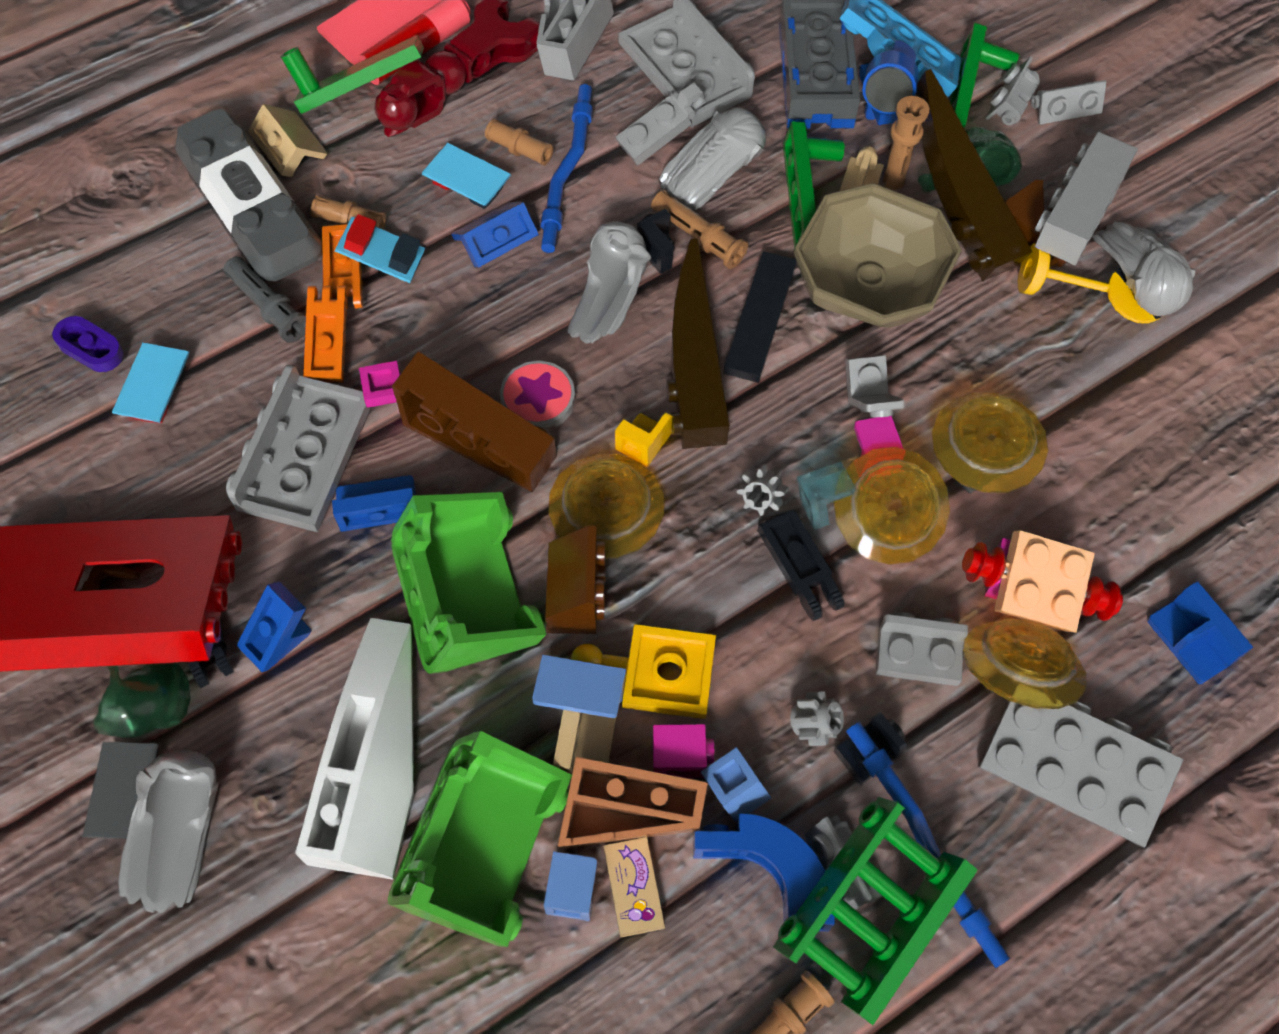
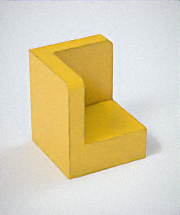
[615,412,673,467]

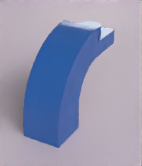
[693,813,835,932]

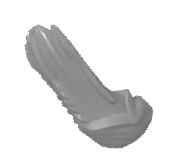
[659,108,766,211]
[568,221,651,344]
[1092,221,1195,316]
[118,749,219,913]

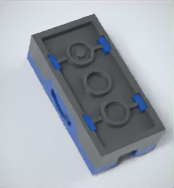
[779,0,860,129]

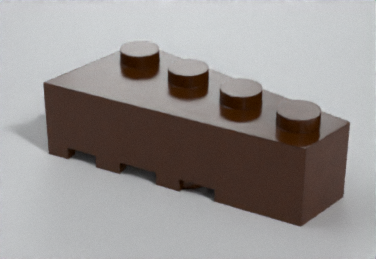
[392,351,556,492]

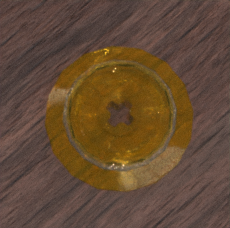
[931,392,1048,493]
[833,447,950,565]
[549,454,664,558]
[962,618,1087,709]

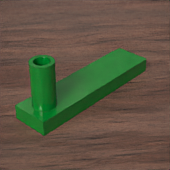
[950,23,1019,127]
[280,35,424,114]
[783,121,845,251]

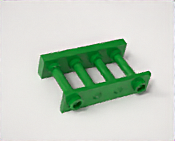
[773,797,978,1025]

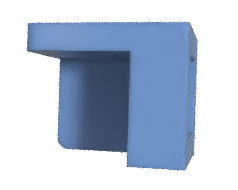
[701,747,771,822]
[544,851,597,921]

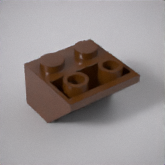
[545,525,606,634]

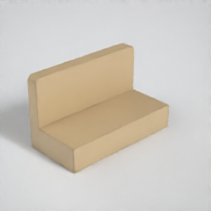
[248,104,327,177]
[553,710,617,779]

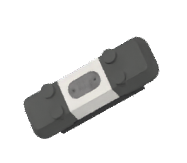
[175,109,322,281]

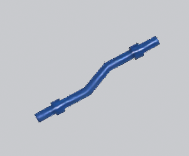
[541,84,593,253]
[846,722,1010,968]

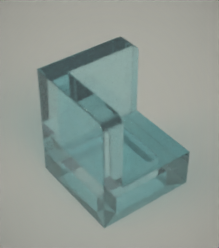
[797,461,855,530]

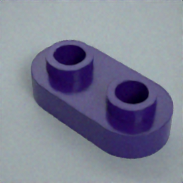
[52,316,124,372]

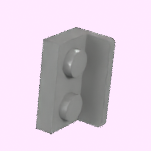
[876,612,968,686]

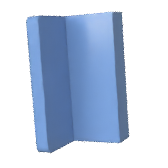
[532,655,626,718]

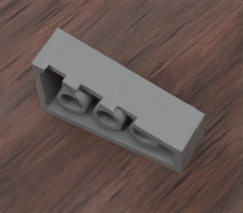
[1035,132,1138,266]

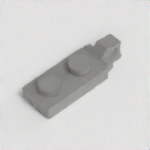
[615,83,706,165]

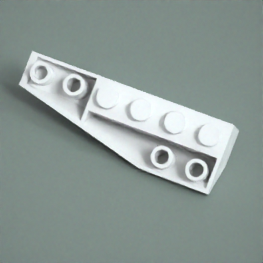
[295,618,414,880]

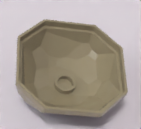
[794,183,962,328]

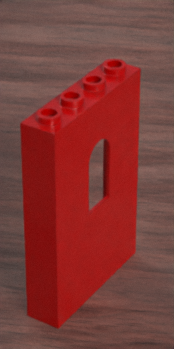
[0,515,242,672]

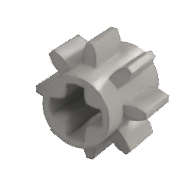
[737,464,789,516]
[790,692,844,746]

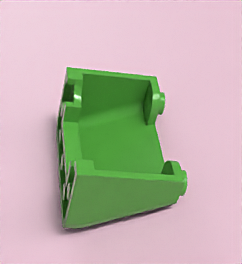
[391,492,546,674]
[388,731,572,947]

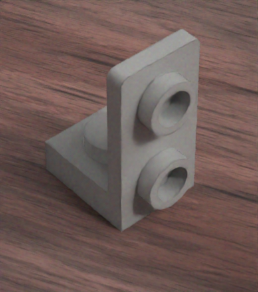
[845,354,905,417]

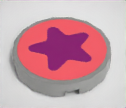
[500,360,576,429]

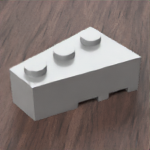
[536,0,614,81]

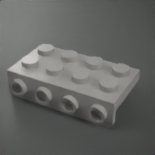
[618,0,755,128]
[226,365,371,532]
[978,679,1184,847]

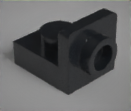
[637,209,675,274]
[834,712,907,786]

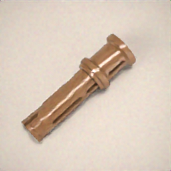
[883,96,930,190]
[651,190,748,269]
[750,970,835,1034]

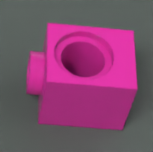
[653,724,714,779]

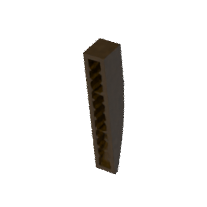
[915,69,1032,282]
[666,238,730,449]

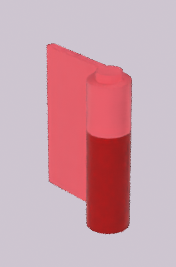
[317,0,471,85]

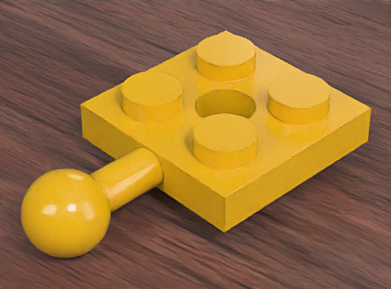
[571,624,716,719]

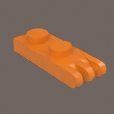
[322,224,363,309]
[303,286,347,383]

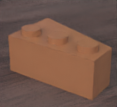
[558,757,708,849]

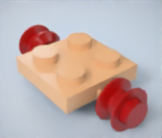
[962,530,1123,633]

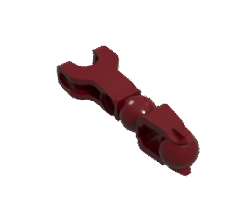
[374,0,540,137]

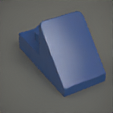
[236,581,312,673]

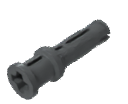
[223,256,306,343]

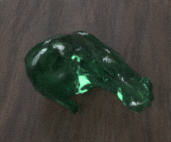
[917,127,1022,194]
[93,662,191,738]

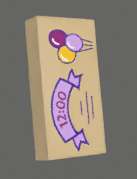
[604,837,665,938]

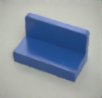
[451,202,539,268]
[332,475,416,532]

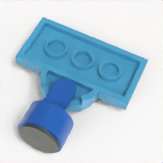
[839,0,961,114]

